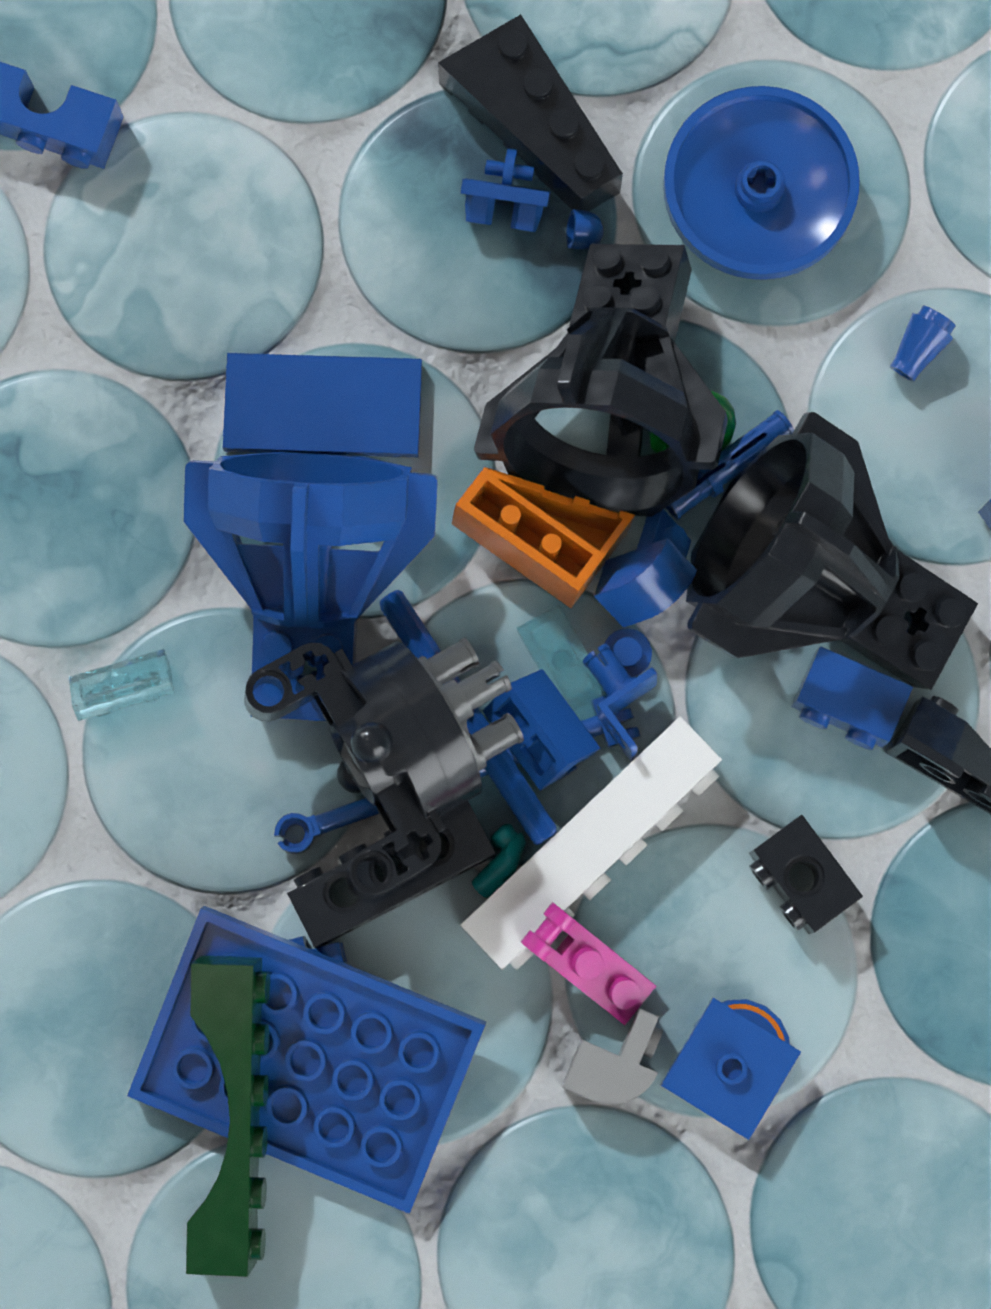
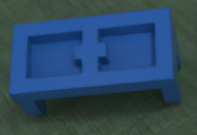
[482,669,600,790]

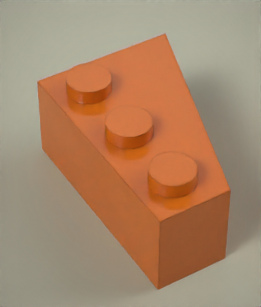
[451,467,635,608]

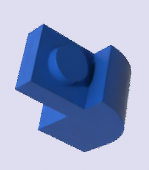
[594,509,697,628]

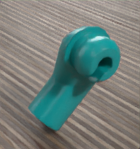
[471,824,526,899]

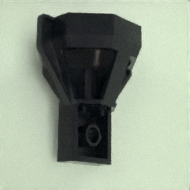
[474,244,728,517]
[686,412,978,690]

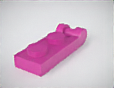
[520,902,656,1025]

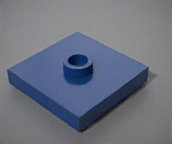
[660,997,801,1140]

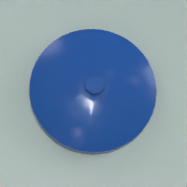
[663,86,860,280]

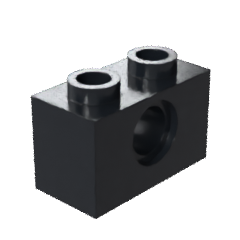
[749,815,863,934]

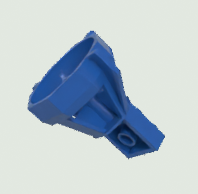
[184,451,438,721]

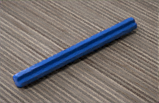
[379,590,557,845]

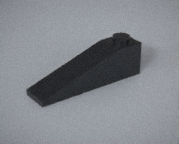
[886,696,991,815]

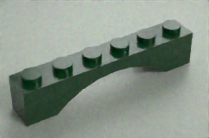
[186,956,270,1277]

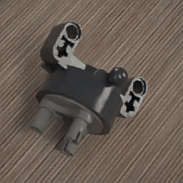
[244,638,524,900]

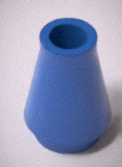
[890,305,956,382]

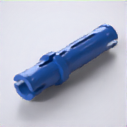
[666,410,794,520]

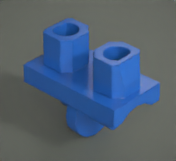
[460,148,551,232]

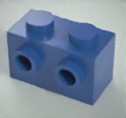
[791,646,913,750]

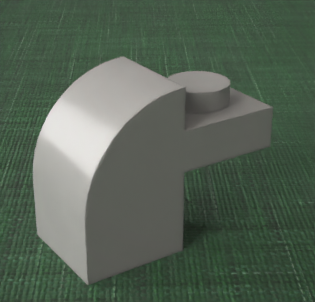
[561,1009,663,1104]

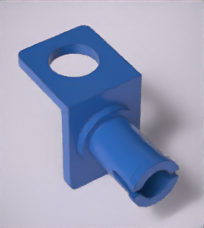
[582,643,657,761]

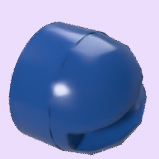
[566,209,604,250]

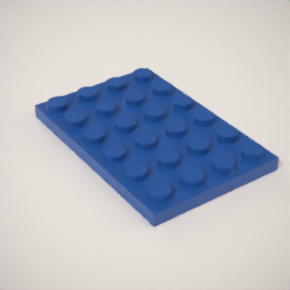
[127,906,487,1214]

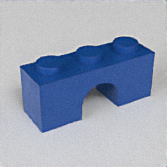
[0,62,124,169]

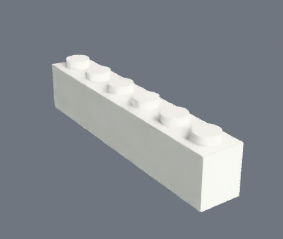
[460,716,722,970]

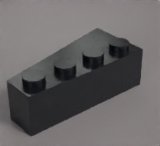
[438,14,623,211]

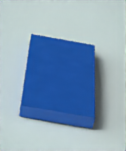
[222,353,422,458]

